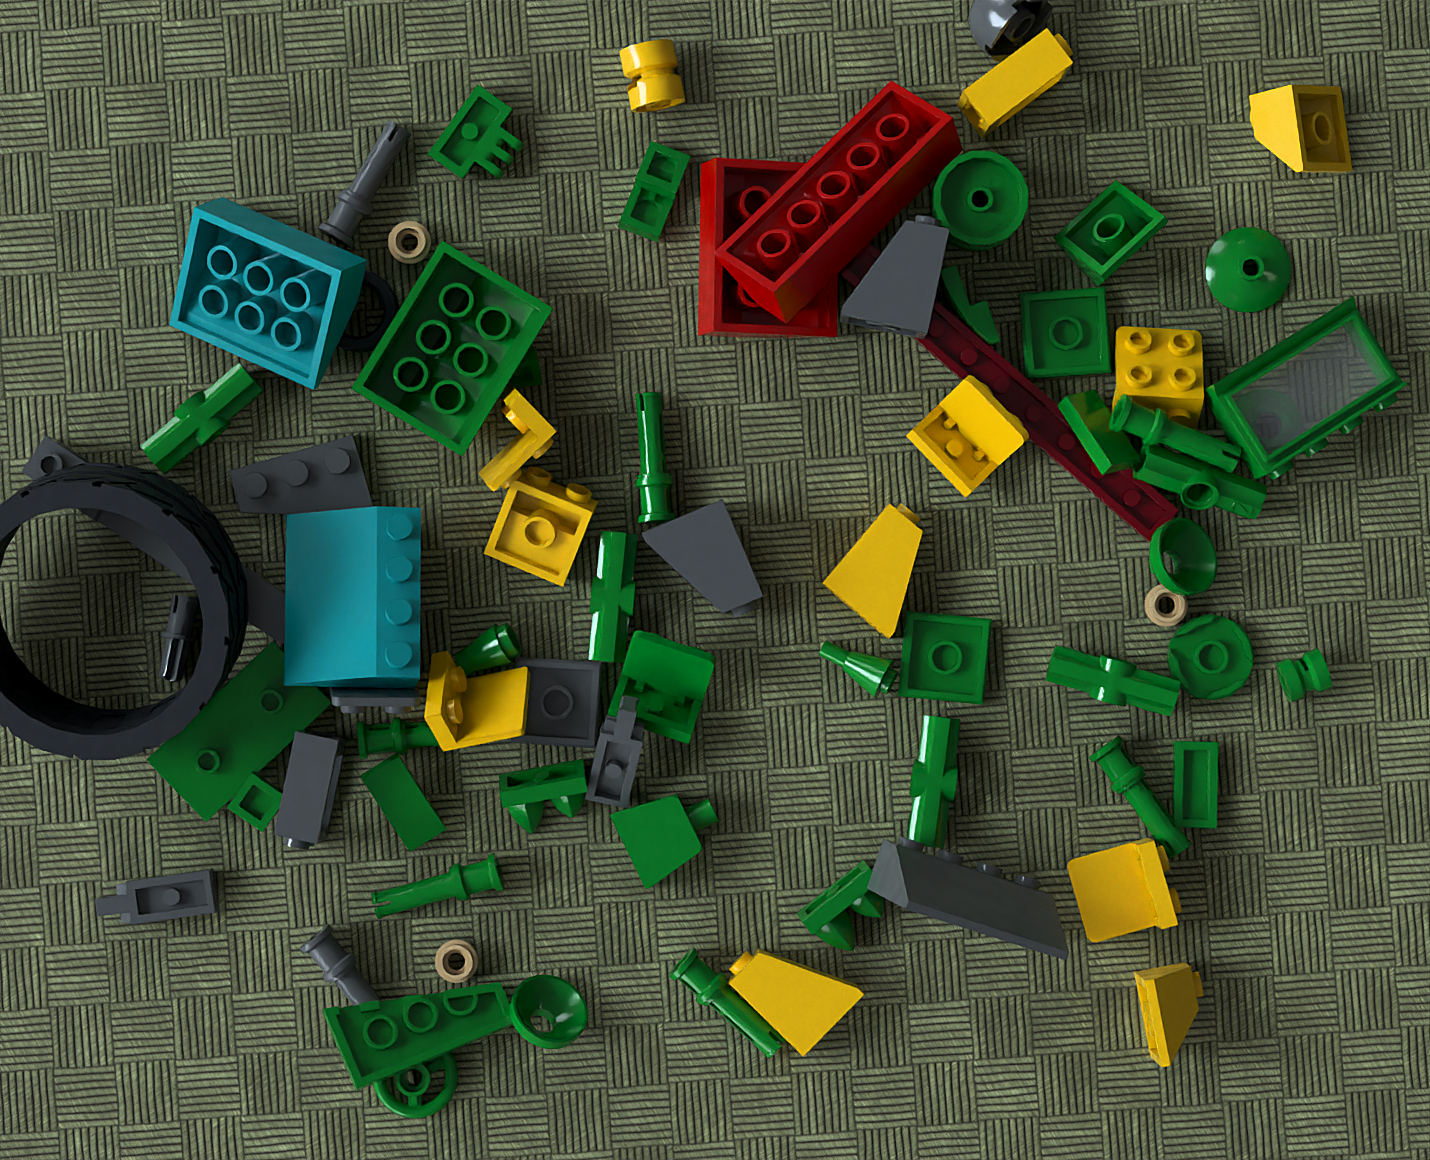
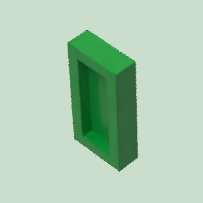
[1057,389,1140,475]
[1172,741,1219,828]

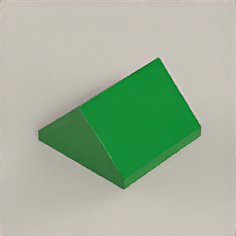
[1053,180,1168,287]

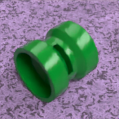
[1275,648,1332,703]

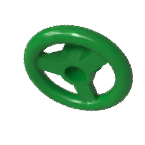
[373,1052,458,1119]

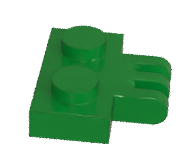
[427,84,525,181]

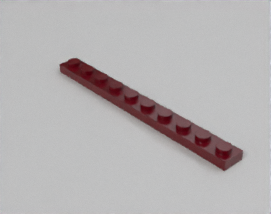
[838,242,1178,543]

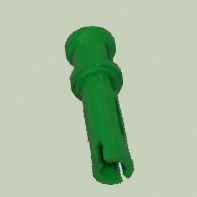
[635,392,676,524]
[1109,394,1241,473]
[357,717,440,760]
[1088,735,1192,860]
[371,853,505,919]
[668,947,786,1058]

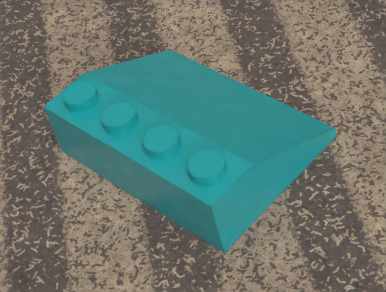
[169,197,368,390]
[284,506,421,689]

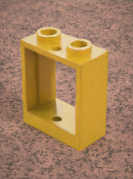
[957,28,1073,139]

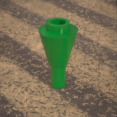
[819,640,898,698]

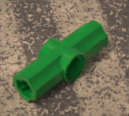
[140,363,264,475]
[1133,444,1267,519]
[588,531,638,663]
[1045,644,1181,717]
[907,715,961,848]

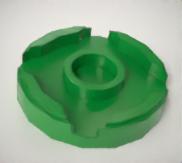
[1167,614,1254,700]

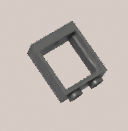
[274,729,348,849]

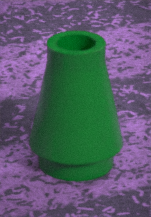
[455,623,522,676]

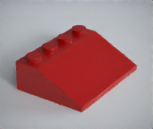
[698,157,838,338]

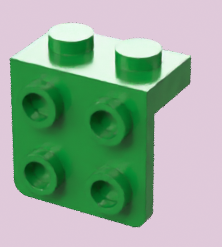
[607,630,716,744]

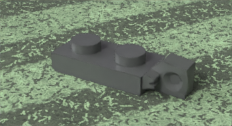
[585,695,645,808]
[95,868,219,925]

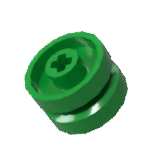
[930,151,1028,252]

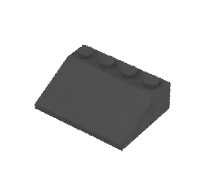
[867,836,1069,961]

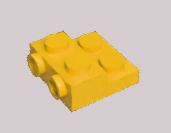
[483,466,599,587]

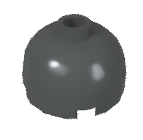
[968,0,1053,62]

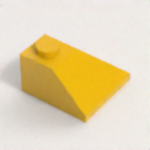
[1249,84,1353,173]
[1134,962,1203,1067]

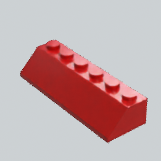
[714,81,963,324]

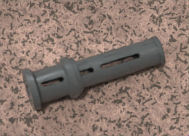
[318,120,411,248]
[299,924,382,1006]

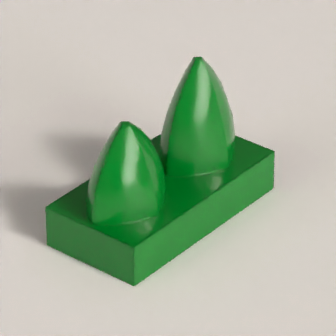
[499,759,588,834]
[797,860,884,951]

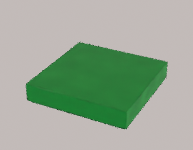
[1018,287,1112,379]
[897,611,992,705]

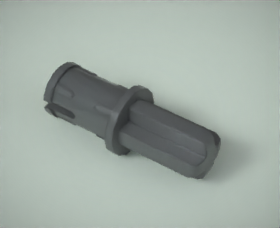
[159,595,200,682]

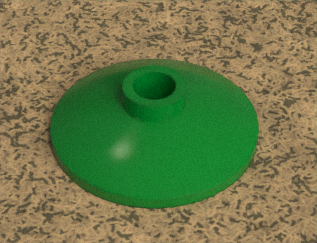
[1205,227,1291,313]

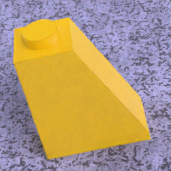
[821,503,923,639]
[729,949,864,1057]

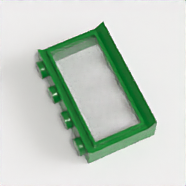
[1204,296,1408,480]

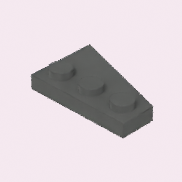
[229,435,375,515]

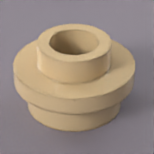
[388,221,431,264]
[1144,584,1188,627]
[435,939,478,983]

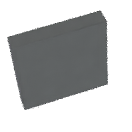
[510,657,603,749]

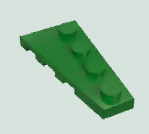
[322,982,513,1091]

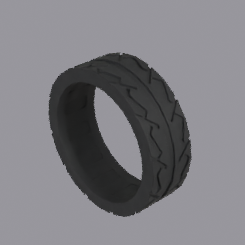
[0,463,249,760]

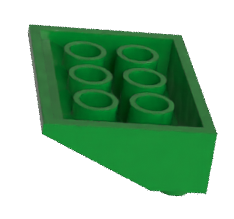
[351,241,554,457]

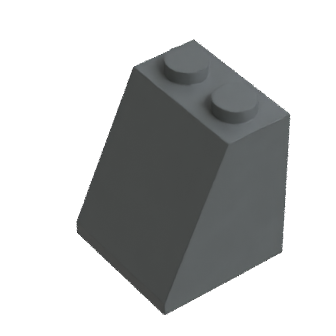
[839,215,949,339]
[642,499,763,618]

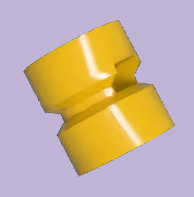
[619,39,686,113]

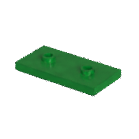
[146,641,332,822]

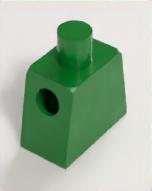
[610,793,719,889]

